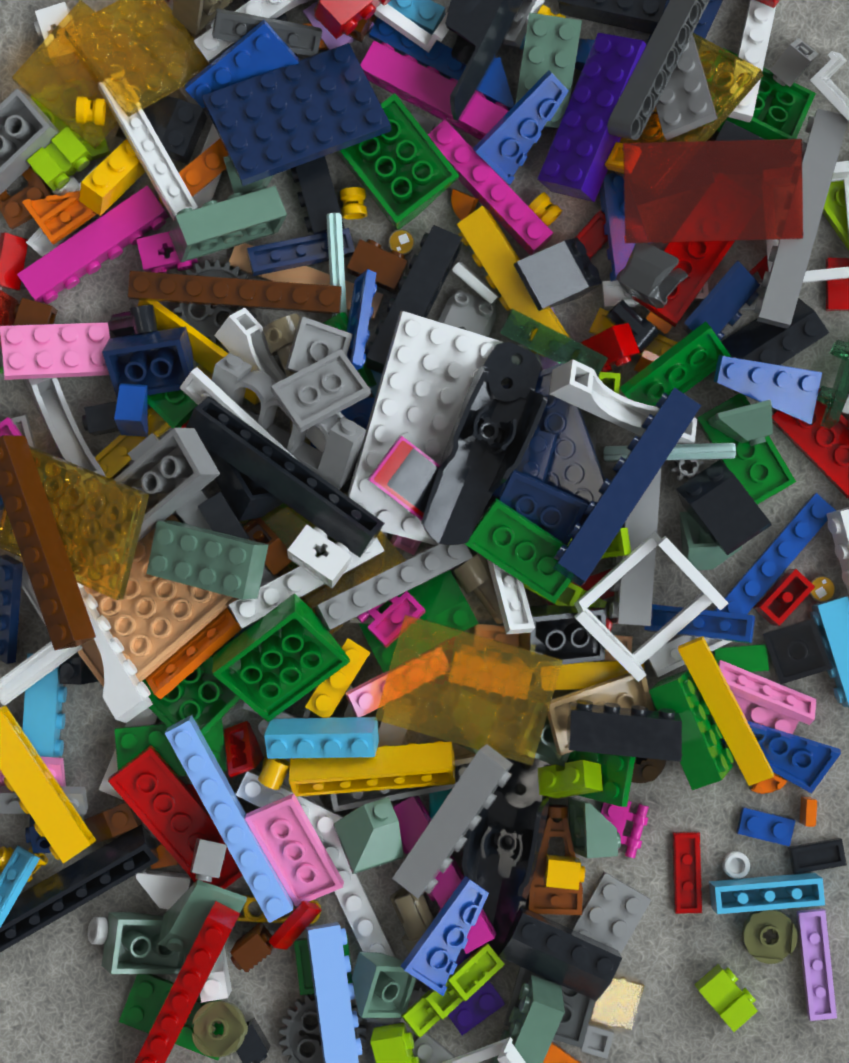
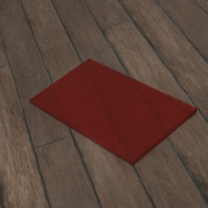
[622,139,804,244]

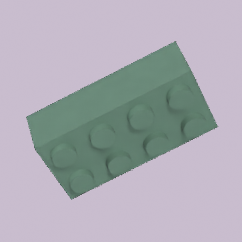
[515,12,582,130]
[169,186,287,263]
[146,520,268,600]
[490,975,565,1063]

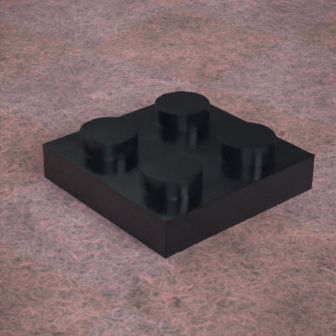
[763,617,833,684]

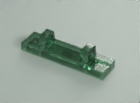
[500,308,608,376]
[817,339,849,429]

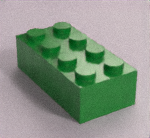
[649,669,734,791]

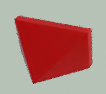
[224,721,264,777]

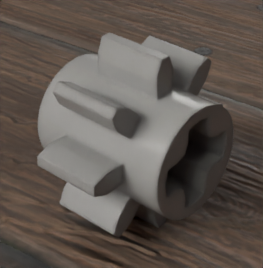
[670,460,704,481]

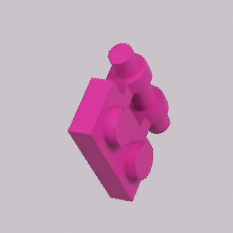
[356,591,425,648]
[600,800,649,858]

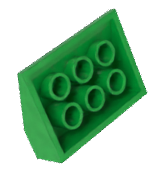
[705,48,816,151]
[336,93,459,230]
[359,570,479,673]
[212,593,350,722]
[142,650,241,736]

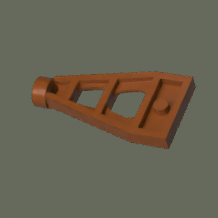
[0,166,52,229]
[528,804,583,915]

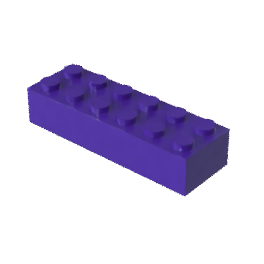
[537,33,647,202]

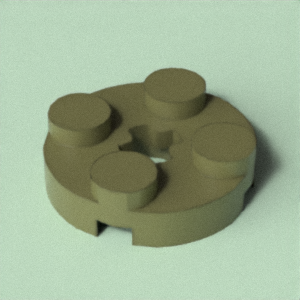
[742,909,797,964]
[192,1001,248,1058]

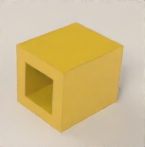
[544,855,585,890]

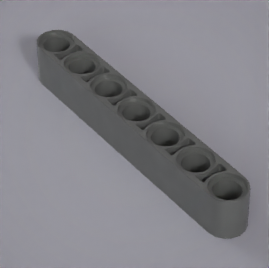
[608,0,710,140]

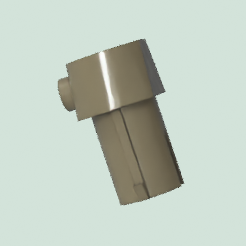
[263,314,300,377]
[454,553,503,625]
[390,888,434,953]

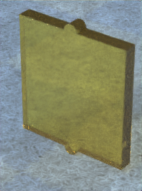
[590,976,644,1030]

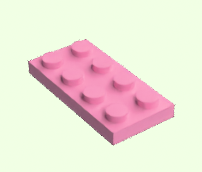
[0,322,110,380]
[244,793,344,907]

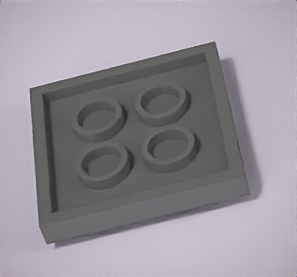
[504,967,595,1048]

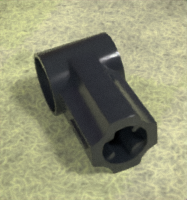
[605,299,660,353]
[108,305,158,337]

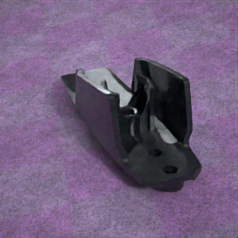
[445,0,525,123]
[421,342,548,545]
[462,748,551,955]

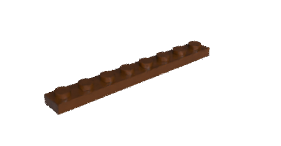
[128,271,342,314]

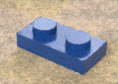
[736,807,796,846]

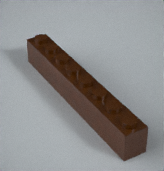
[0,435,96,650]

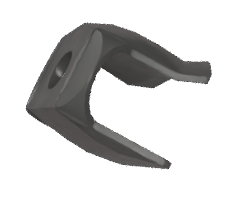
[616,240,688,308]

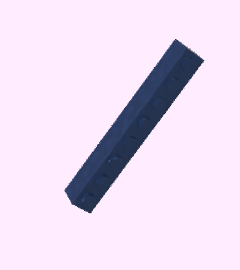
[553,387,702,586]

